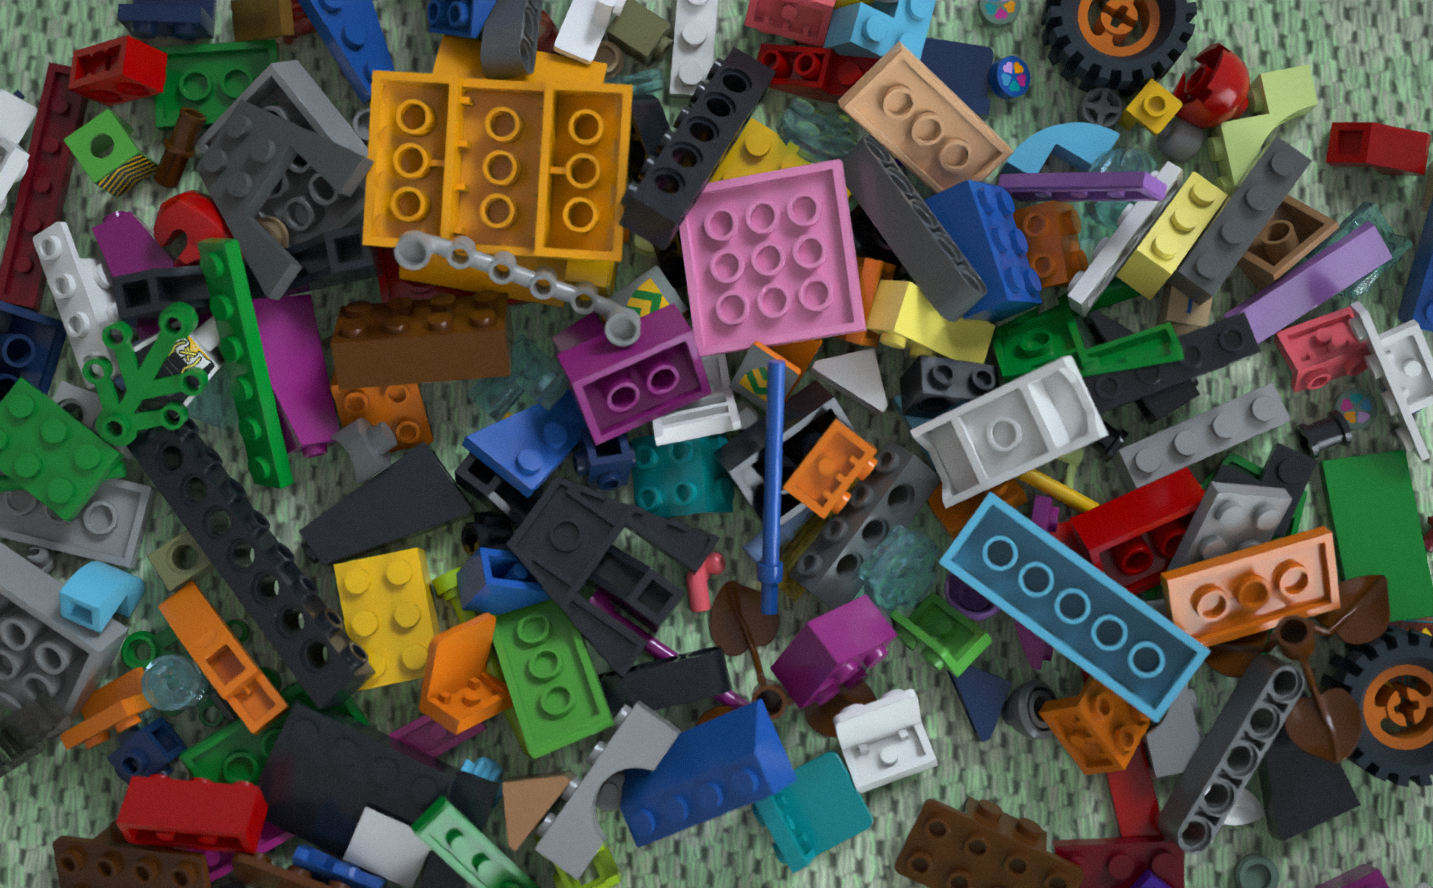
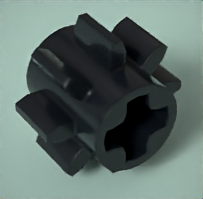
[461,511,514,556]

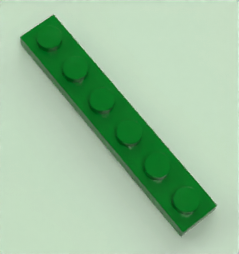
[197,238,294,489]

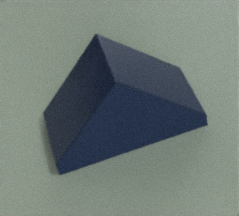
[946,665,1012,743]

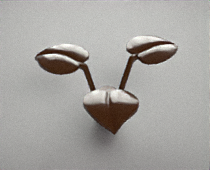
[1204,575,1391,764]
[695,580,877,737]

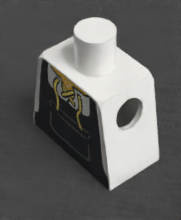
[133,316,225,419]

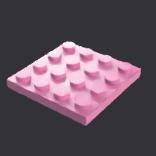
[679,159,867,358]

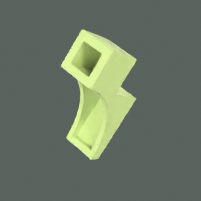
[1207,64,1318,195]

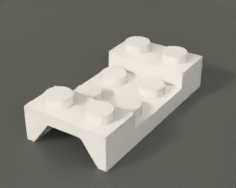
[910,356,1108,508]

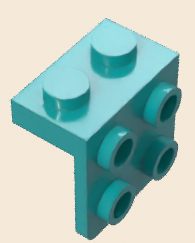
[631,432,734,518]
[752,750,873,874]

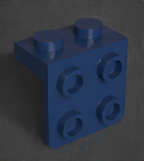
[117,0,216,41]
[920,37,994,122]

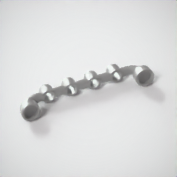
[395,230,641,346]

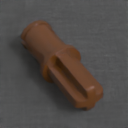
[154,107,207,189]

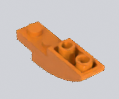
[158,580,291,736]

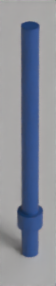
[757,359,785,615]

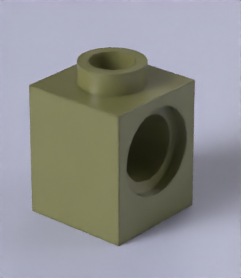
[606,0,673,68]
[147,530,216,592]

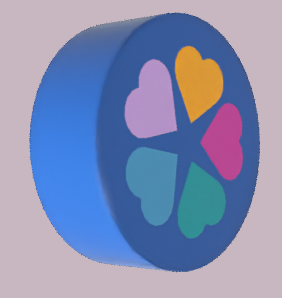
[989,56,1031,100]

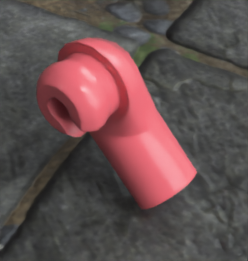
[686,552,725,612]

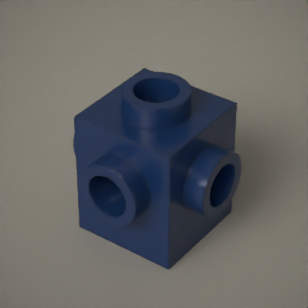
[572,429,636,492]
[107,716,188,785]

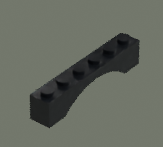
[112,224,383,328]
[454,452,685,635]

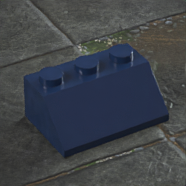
[0,301,67,402]

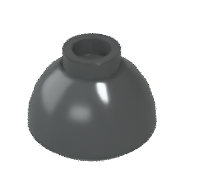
[1001,679,1057,740]

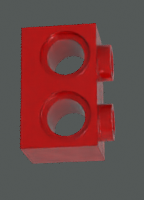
[68,35,168,107]

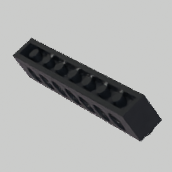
[127,413,376,709]

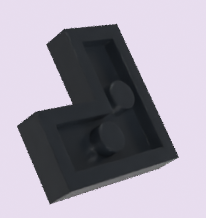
[1205,443,1318,538]

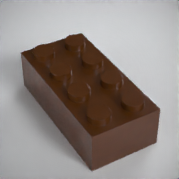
[331,290,514,390]

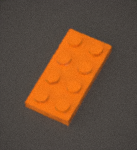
[1160,526,1341,647]

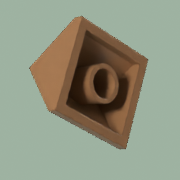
[1237,195,1339,291]
[502,770,577,851]

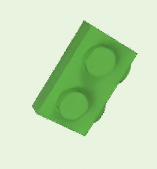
[890,592,993,678]

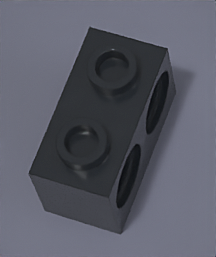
[900,355,1000,419]

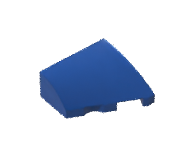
[292,844,388,888]

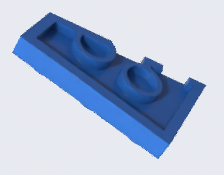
[297,0,395,104]
[462,389,588,498]

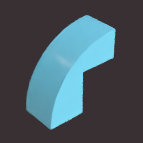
[1001,122,1120,174]
[59,561,145,633]

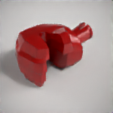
[153,190,245,268]

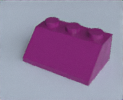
[556,303,712,445]

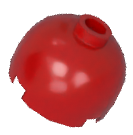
[1172,43,1250,129]

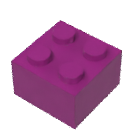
[770,594,897,709]

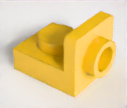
[1117,79,1182,136]

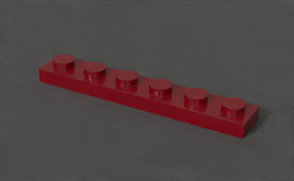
[0,62,89,311]

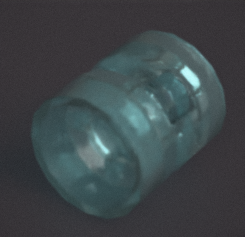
[141,654,213,711]

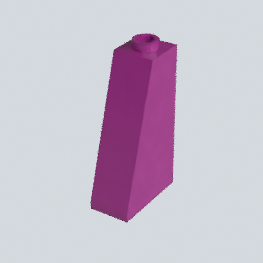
[91,211,213,341]
[252,294,339,458]

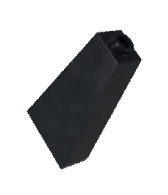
[299,442,477,567]
[1250,662,1361,841]

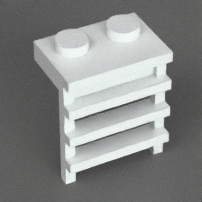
[652,354,742,446]

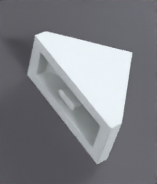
[810,348,888,417]

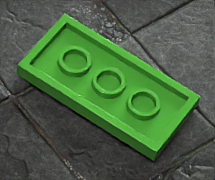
[490,599,615,759]

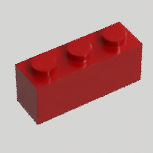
[116,774,269,855]

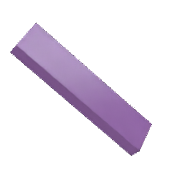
[998,171,1167,202]
[1223,221,1393,344]

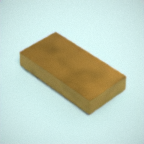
[230,0,295,42]

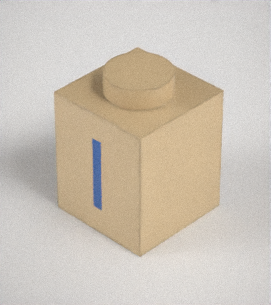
[1157,282,1213,337]

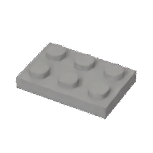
[1160,482,1292,586]

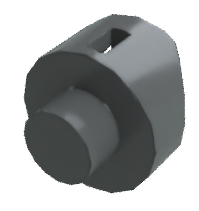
[331,417,397,483]

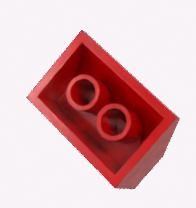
[1069,467,1206,595]

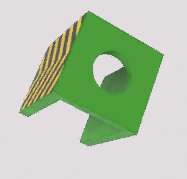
[63,108,158,198]

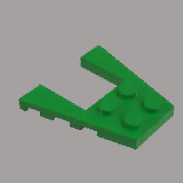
[991,276,1185,384]

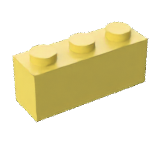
[1116,171,1228,301]
[866,280,995,364]

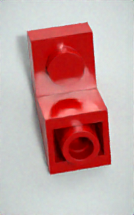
[1326,122,1431,176]

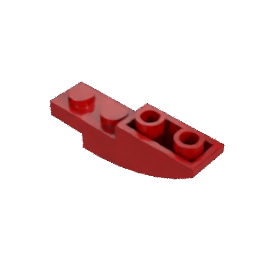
[756,43,880,104]

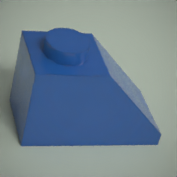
[456,547,551,614]

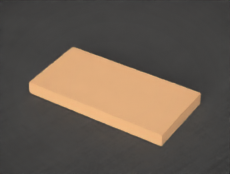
[838,41,1014,194]

